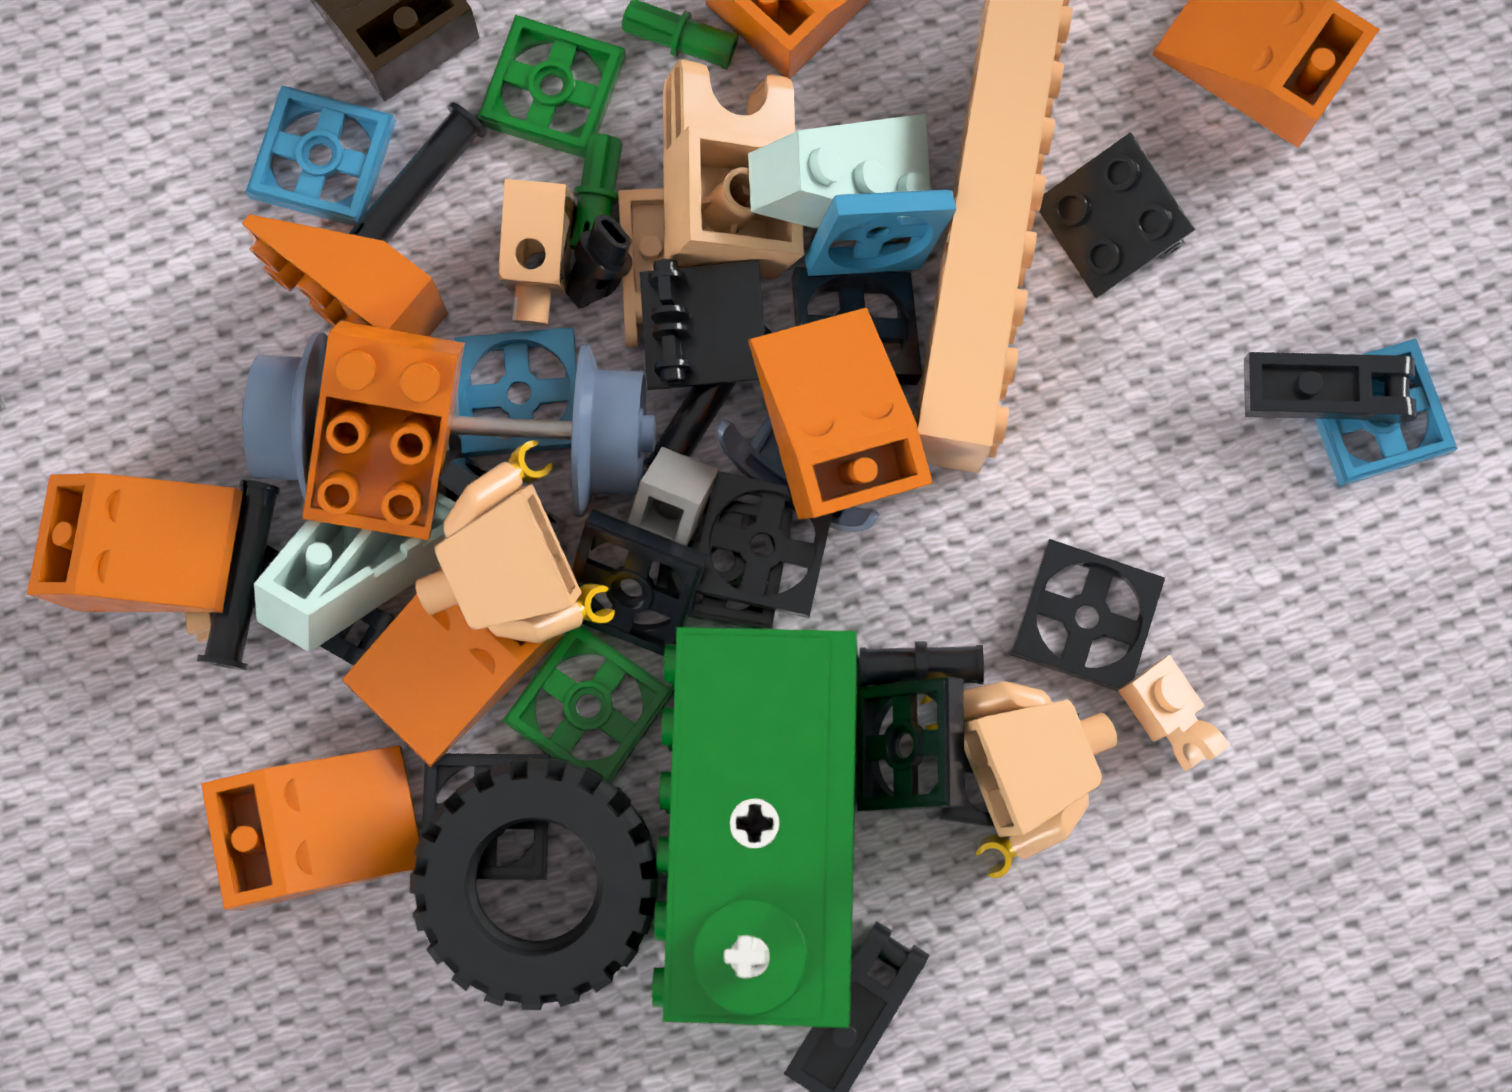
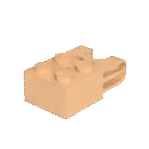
[663,59,804,279]

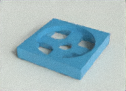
[246,85,396,226]
[804,190,956,276]
[454,327,577,457]
[1315,338,1458,487]

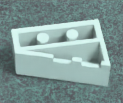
[748,114,931,245]
[254,493,456,652]

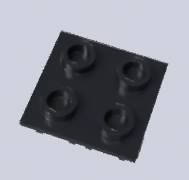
[1039,132,1196,298]
[640,259,765,391]

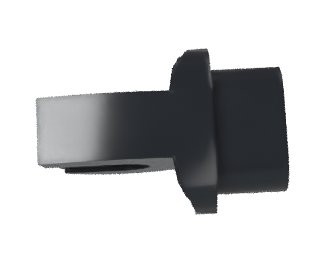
[566,215,633,309]

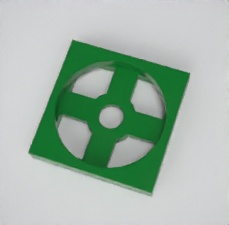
[477,14,626,159]
[502,626,674,784]

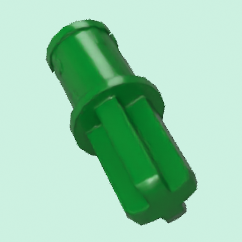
[622,0,739,70]
[570,133,623,250]

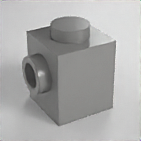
[627,447,719,546]

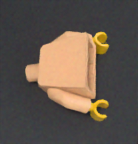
[415,441,615,643]
[920,681,1117,878]

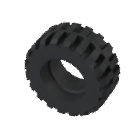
[410,757,658,1010]

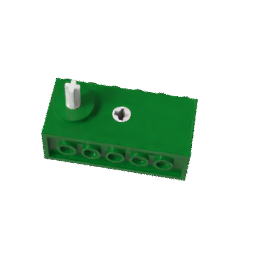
[652,627,858,1028]

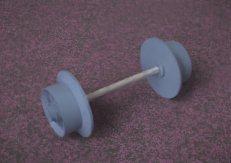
[242,332,655,517]

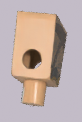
[498,179,577,326]

